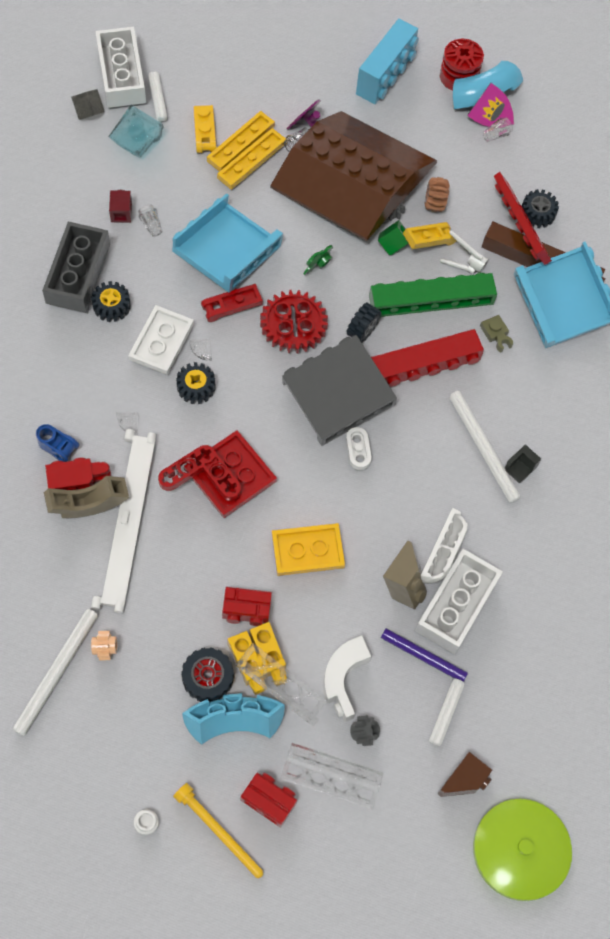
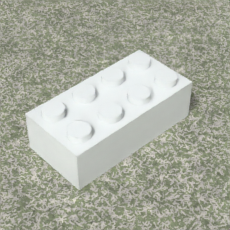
[95,27,146,108]
[415,549,503,655]

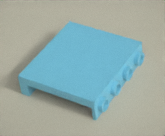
[172,194,283,292]
[514,241,610,349]

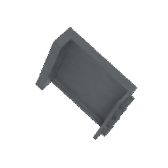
[282,335,397,446]

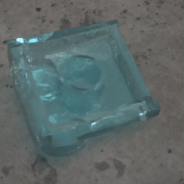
[108,105,164,158]

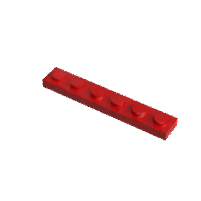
[494,172,552,265]

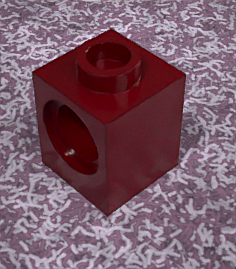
[109,189,132,223]

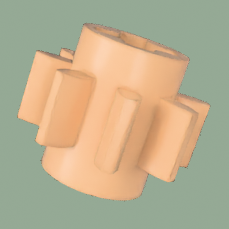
[91,631,117,660]

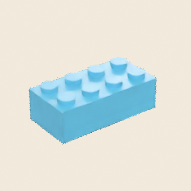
[356,18,419,104]

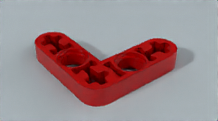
[158,445,241,501]

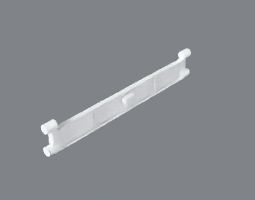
[91,429,156,614]

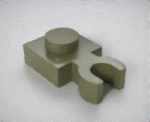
[480,315,513,353]

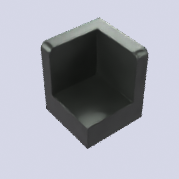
[505,444,541,483]

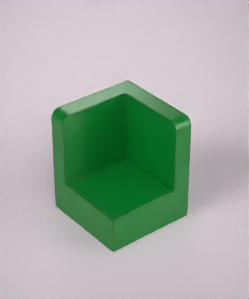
[378,220,408,255]

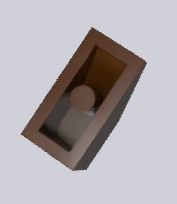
[438,752,493,797]

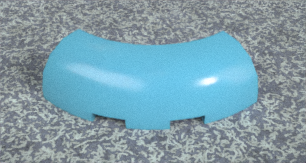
[453,61,523,109]
[182,693,285,744]

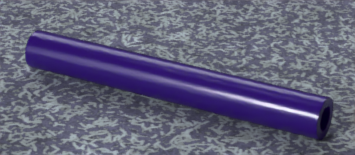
[381,628,468,682]

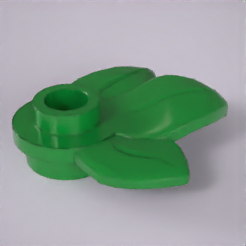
[303,245,333,275]

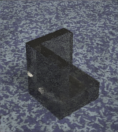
[71,89,105,120]

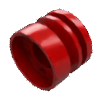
[439,38,484,91]

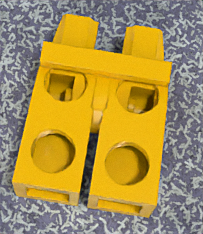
[227,622,287,695]

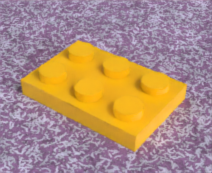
[272,523,345,576]

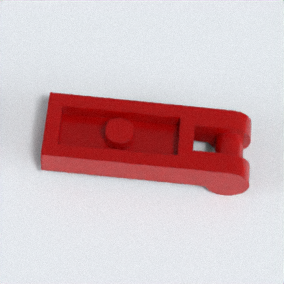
[201,283,263,322]

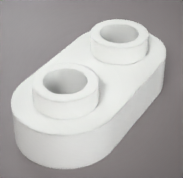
[346,427,372,470]

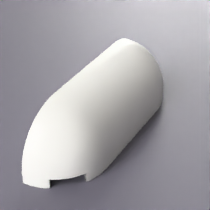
[421,508,468,584]

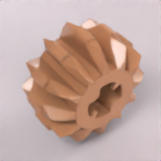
[424,177,450,212]

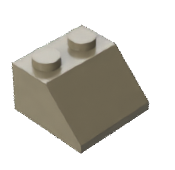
[383,541,427,610]

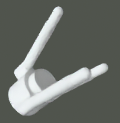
[440,231,489,274]

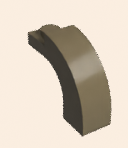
[43,476,129,518]

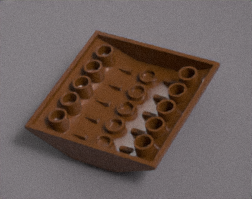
[270,111,437,241]

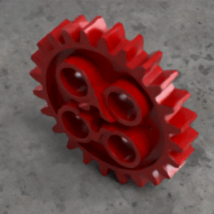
[260,290,328,354]

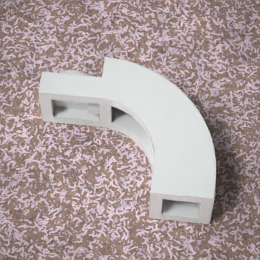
[323,636,371,723]

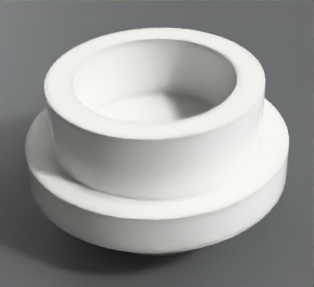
[134,809,159,835]

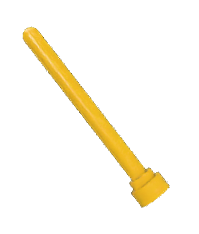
[173,783,263,878]

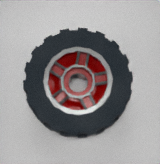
[181,647,234,702]

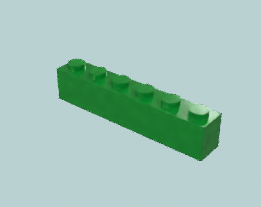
[369,273,497,317]

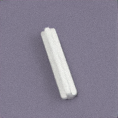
[149,71,167,122]
[429,679,465,746]

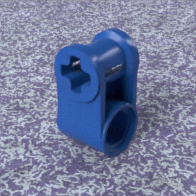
[36,424,80,462]

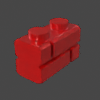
[222,587,272,626]
[240,773,298,828]

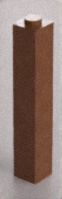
[481,221,606,282]

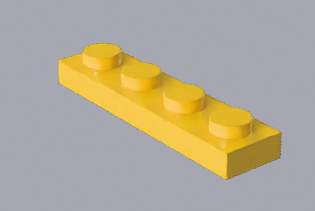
[207,111,275,171]
[217,128,286,190]

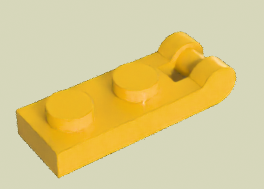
[193,105,216,153]
[403,222,457,249]

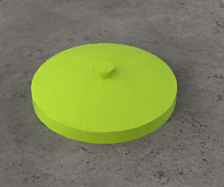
[473,799,572,901]

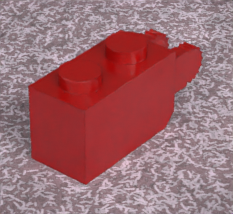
[45,457,111,490]

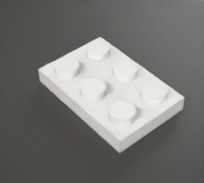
[128,305,194,375]

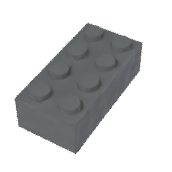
[42,221,110,313]

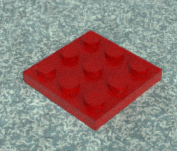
[184,430,277,518]

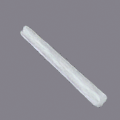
[450,391,520,503]
[13,609,98,736]

